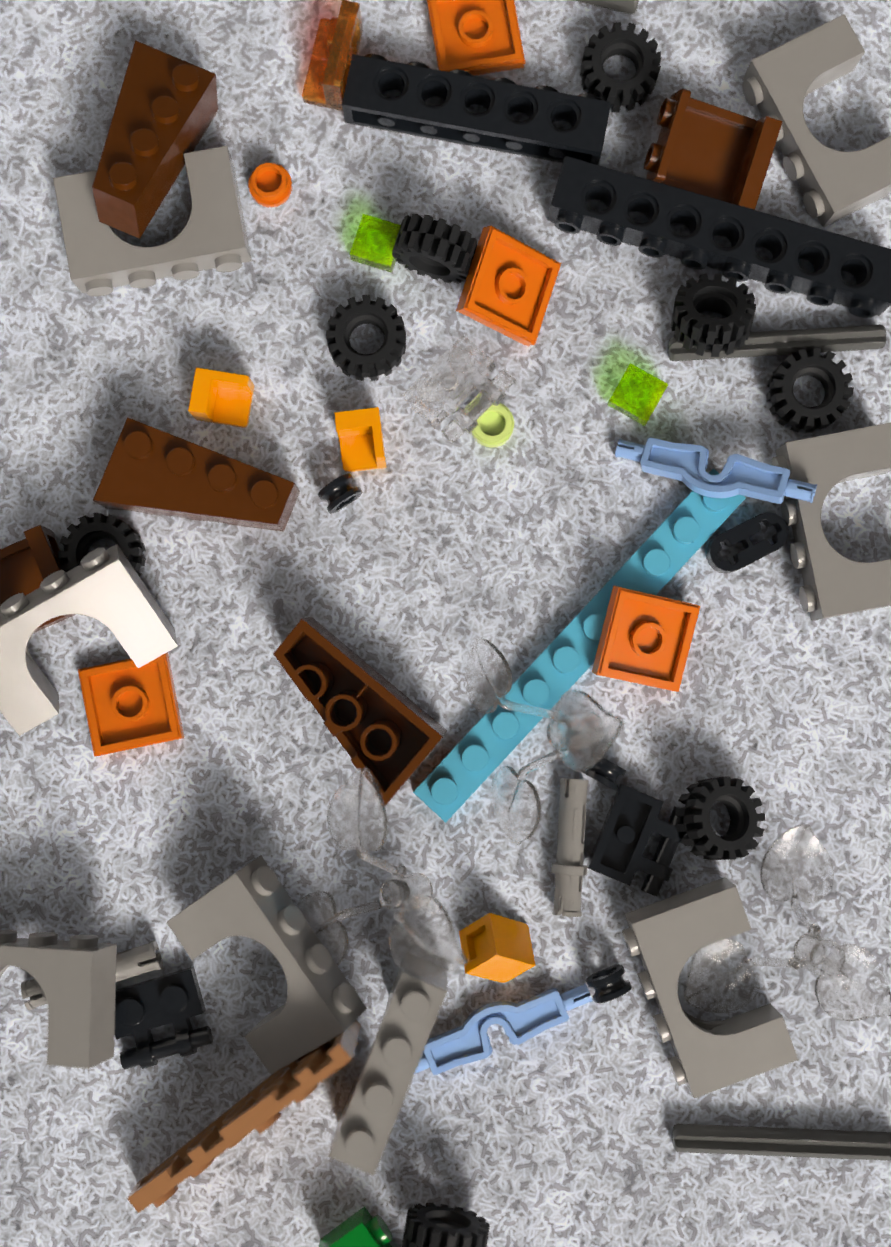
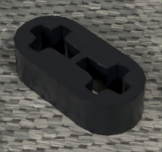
[706,512,789,574]

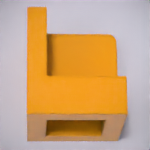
[188,367,255,428]
[334,407,387,472]
[459,913,536,983]

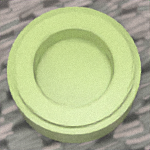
[470,402,514,447]

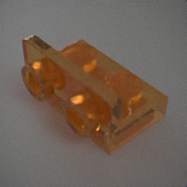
[302,0,363,111]

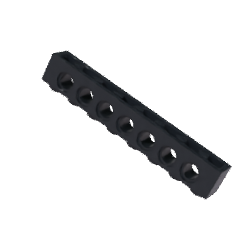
[547,156,891,318]

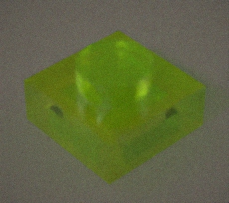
[349,214,401,273]
[607,363,669,426]

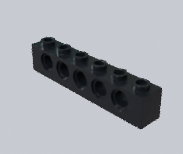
[342,54,611,165]

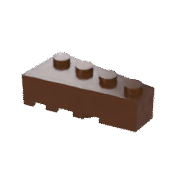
[92,40,218,239]
[93,417,300,532]
[273,617,447,807]

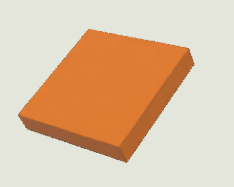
[426,0,525,76]
[456,225,561,346]
[592,585,700,692]
[78,652,184,757]

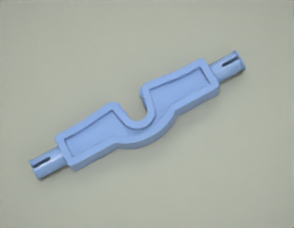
[615,437,817,504]
[415,983,593,1075]

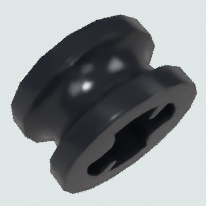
[317,473,363,514]
[580,752,626,791]
[586,964,632,1003]

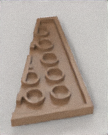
[127,1020,361,1213]

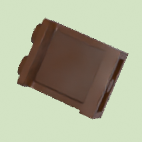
[643,88,783,210]
[0,525,76,633]

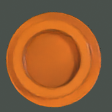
[248,163,292,207]

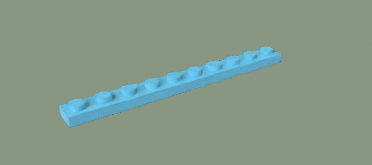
[413,468,746,823]

